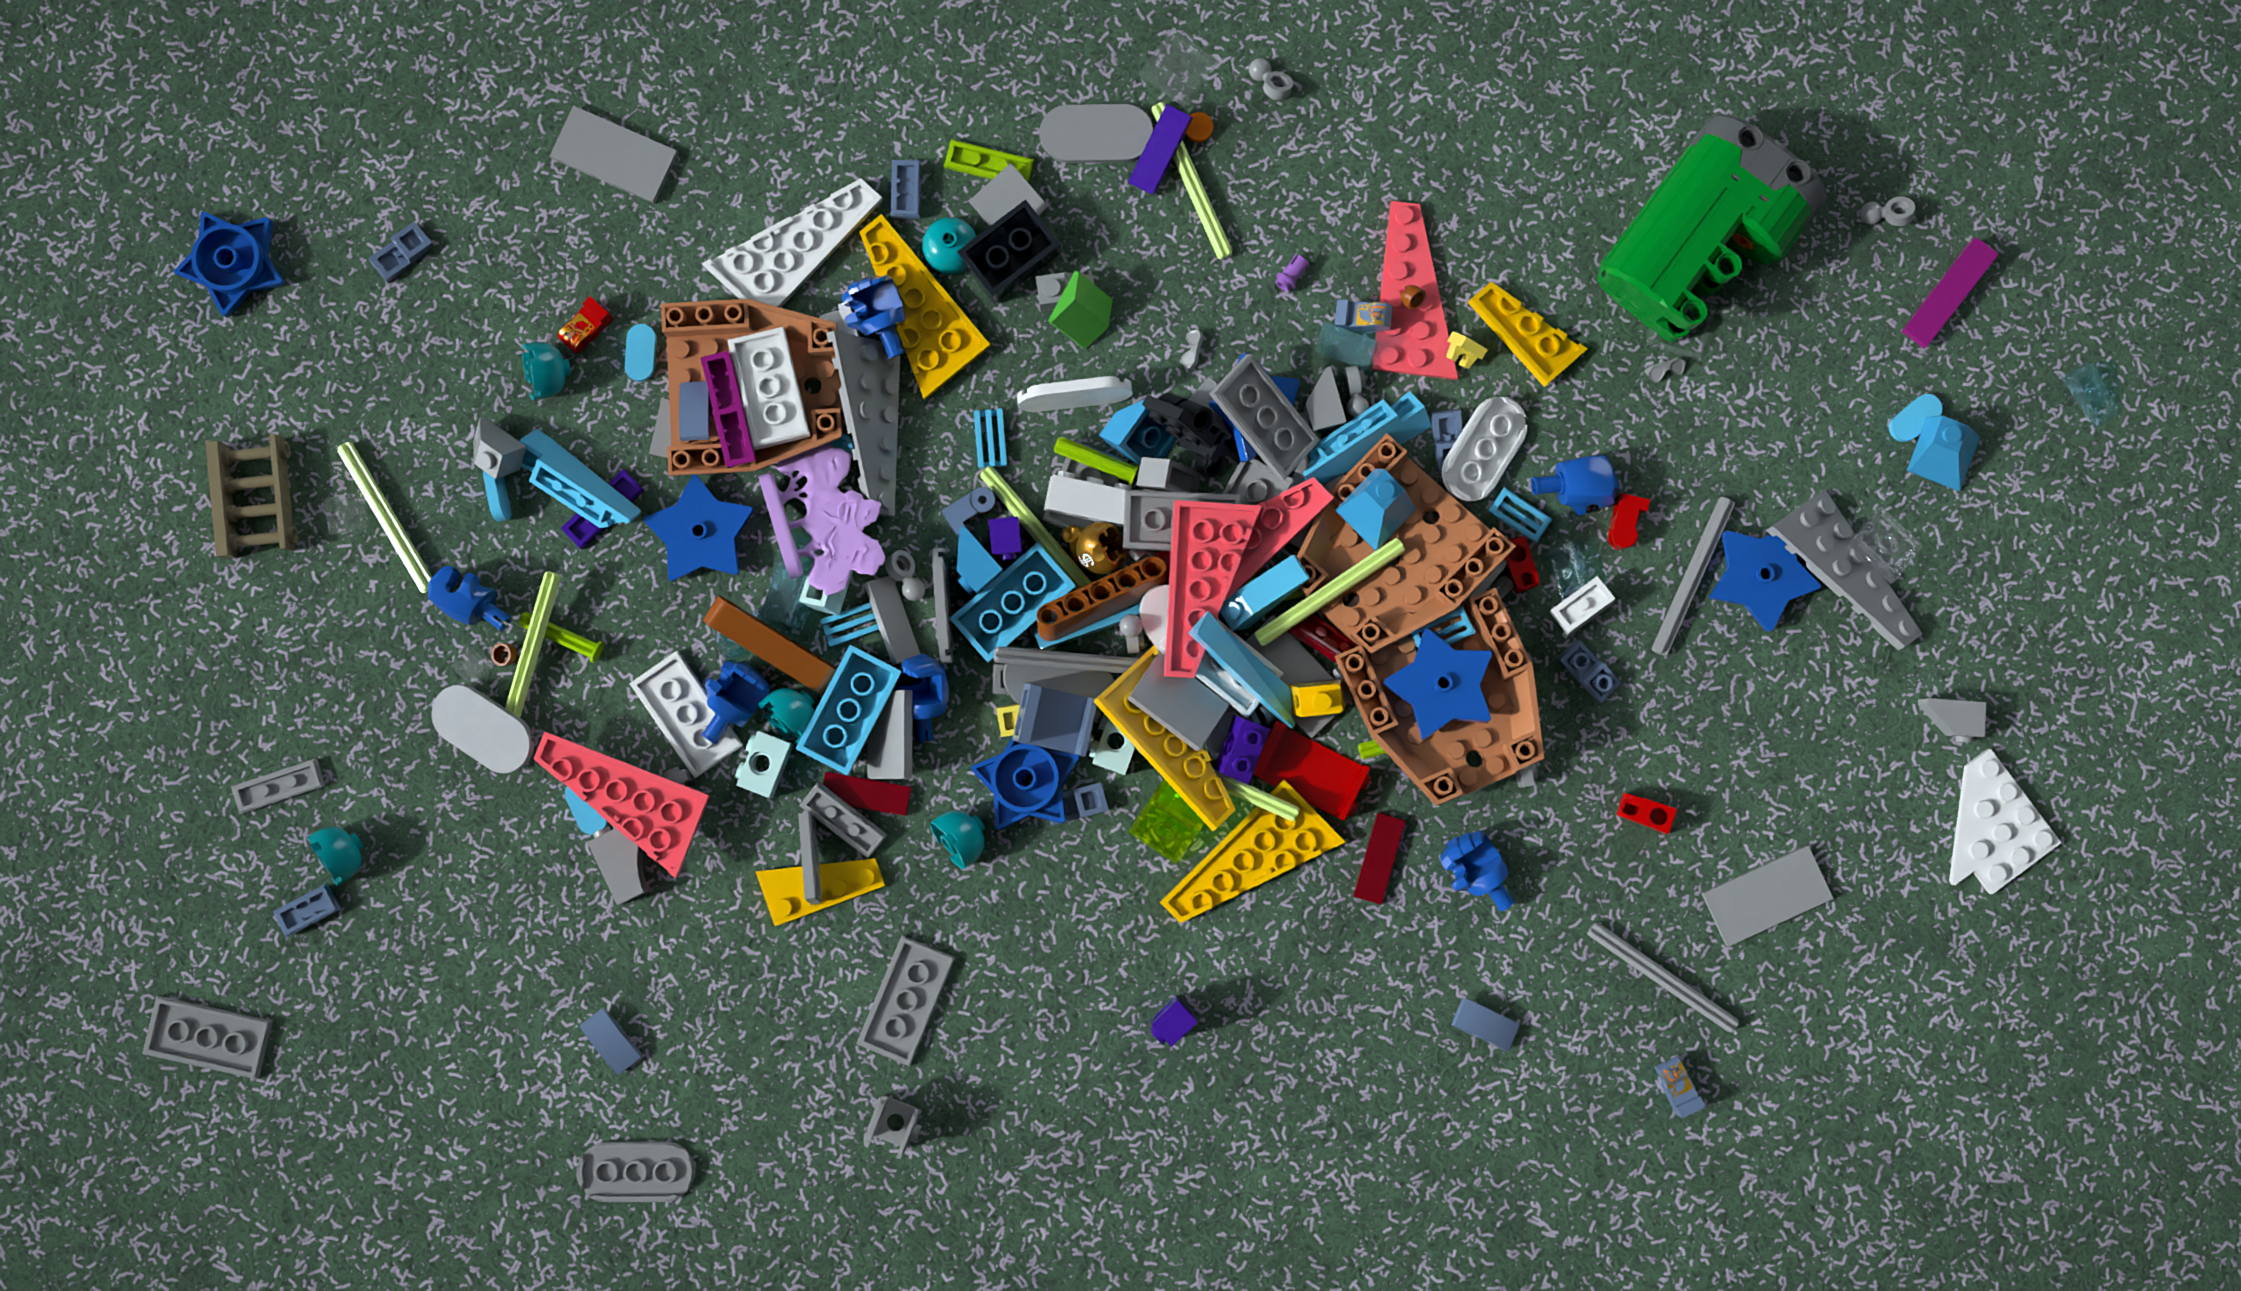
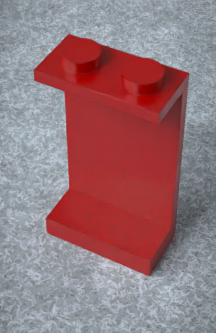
[1252,721,1372,820]

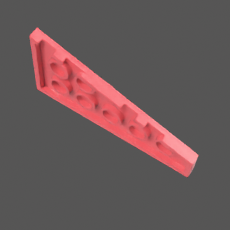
[1372,201,1458,380]
[1156,477,1335,600]
[1164,500,1262,678]
[534,732,711,878]

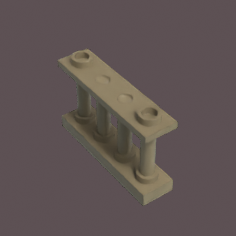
[205,434,299,559]

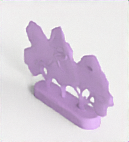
[758,443,885,596]

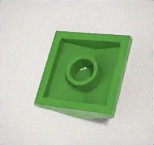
[1048,271,1113,349]

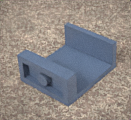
[1012,683,1100,757]

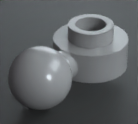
[1249,58,1293,100]
[1859,197,1915,226]
[1344,365,1369,418]
[885,550,925,601]
[1119,614,1145,654]

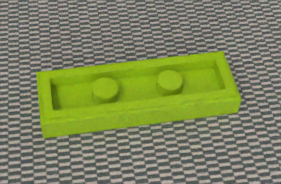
[944,139,1034,183]

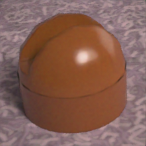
[1400,285,1426,311]
[491,643,518,666]

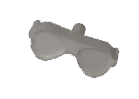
[1180,329,1204,370]
[1644,357,1686,383]

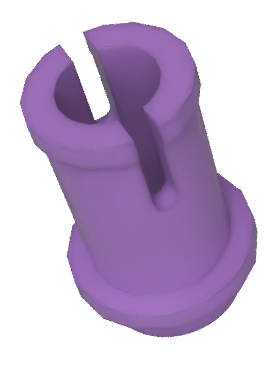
[1275,254,1310,292]

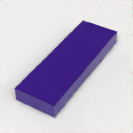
[1128,104,1193,196]
[561,469,645,549]

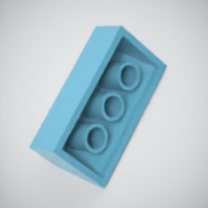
[949,542,1076,662]
[795,645,902,776]

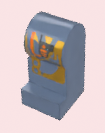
[1334,300,1393,332]
[942,487,995,538]
[1655,1056,1706,1118]

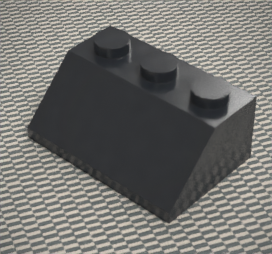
[957,199,1062,304]

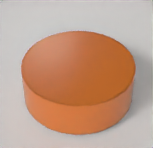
[1186,112,1213,143]

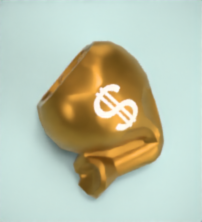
[1062,522,1128,574]

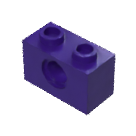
[989,516,1023,565]
[1214,714,1270,784]
[1150,996,1198,1047]

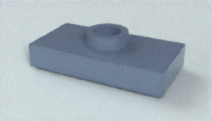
[891,160,921,219]
[273,884,342,937]

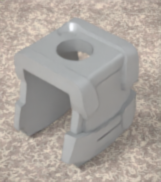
[864,1095,922,1159]

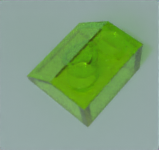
[1128,779,1205,864]

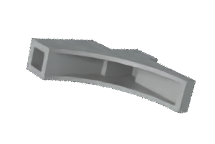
[587,767,693,905]

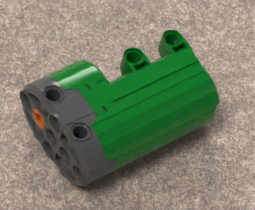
[1597,114,1828,342]

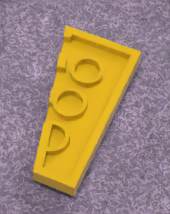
[1468,282,1588,387]
[755,858,886,926]

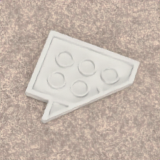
[1949,749,2061,894]

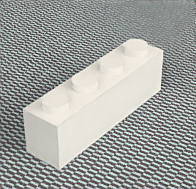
[1044,471,1154,527]

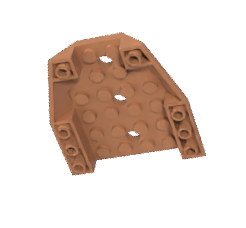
[661,299,844,476]
[1297,433,1516,654]
[1335,588,1544,806]

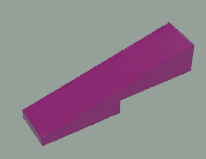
[1901,237,1998,348]
[700,350,756,468]

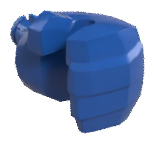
[842,275,906,359]
[1531,455,1620,515]
[428,566,512,632]
[893,654,949,742]
[701,659,770,744]
[1440,831,1515,911]

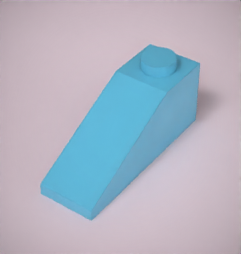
[1220,555,1311,631]

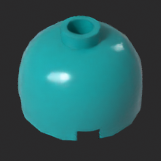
[922,217,977,275]
[522,342,571,400]
[759,688,815,746]
[930,810,985,870]
[306,826,364,886]

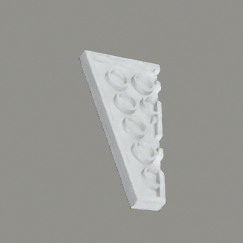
[702,178,883,308]

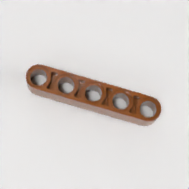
[1036,556,1166,641]
[703,595,837,695]

